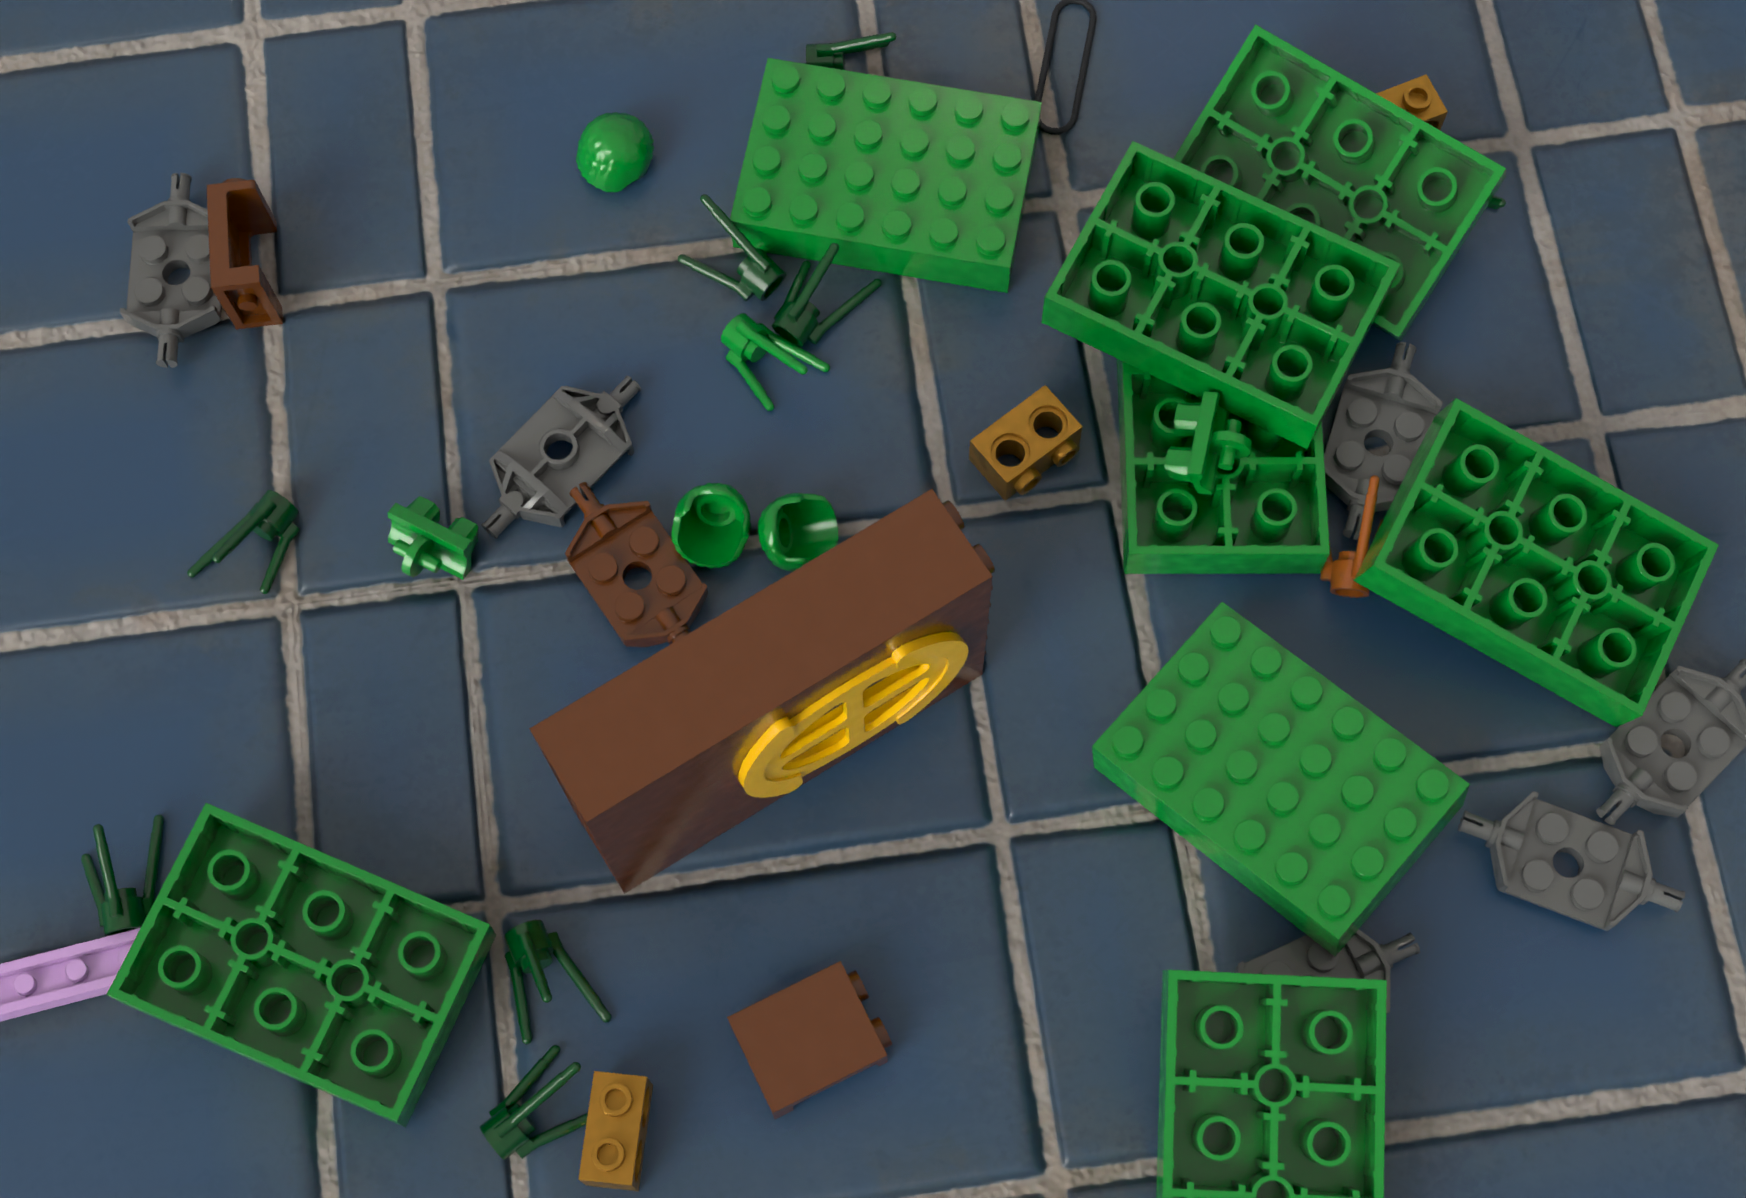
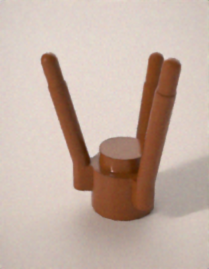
[1320,475,1384,598]

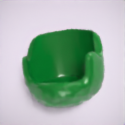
[576,112,654,193]
[672,482,751,568]
[758,493,839,571]

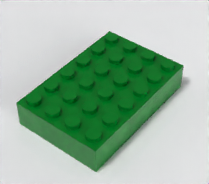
[1173,24,1506,342]
[730,58,1042,293]
[1041,141,1401,449]
[1117,359,1330,574]
[1353,398,1719,727]
[1092,602,1470,957]
[106,803,496,1127]
[1156,970,1387,1198]

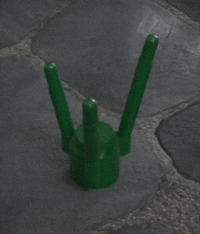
[806,32,897,70]
[678,194,786,301]
[771,243,882,347]
[187,490,300,594]
[81,815,164,936]
[504,920,612,1044]
[479,1045,588,1160]

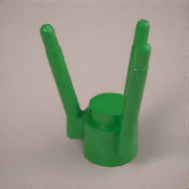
[721,313,830,411]

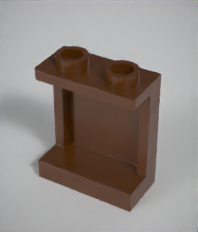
[207,178,283,329]
[727,961,892,1119]

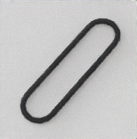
[1035,0,1097,135]

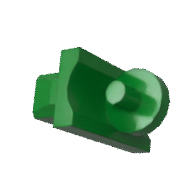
[1165,391,1252,495]
[388,496,479,580]

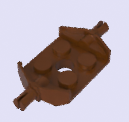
[565,482,708,647]

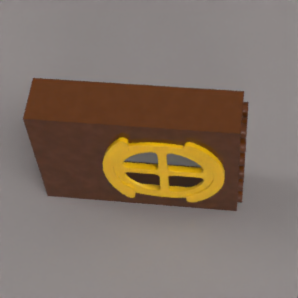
[529,489,995,894]

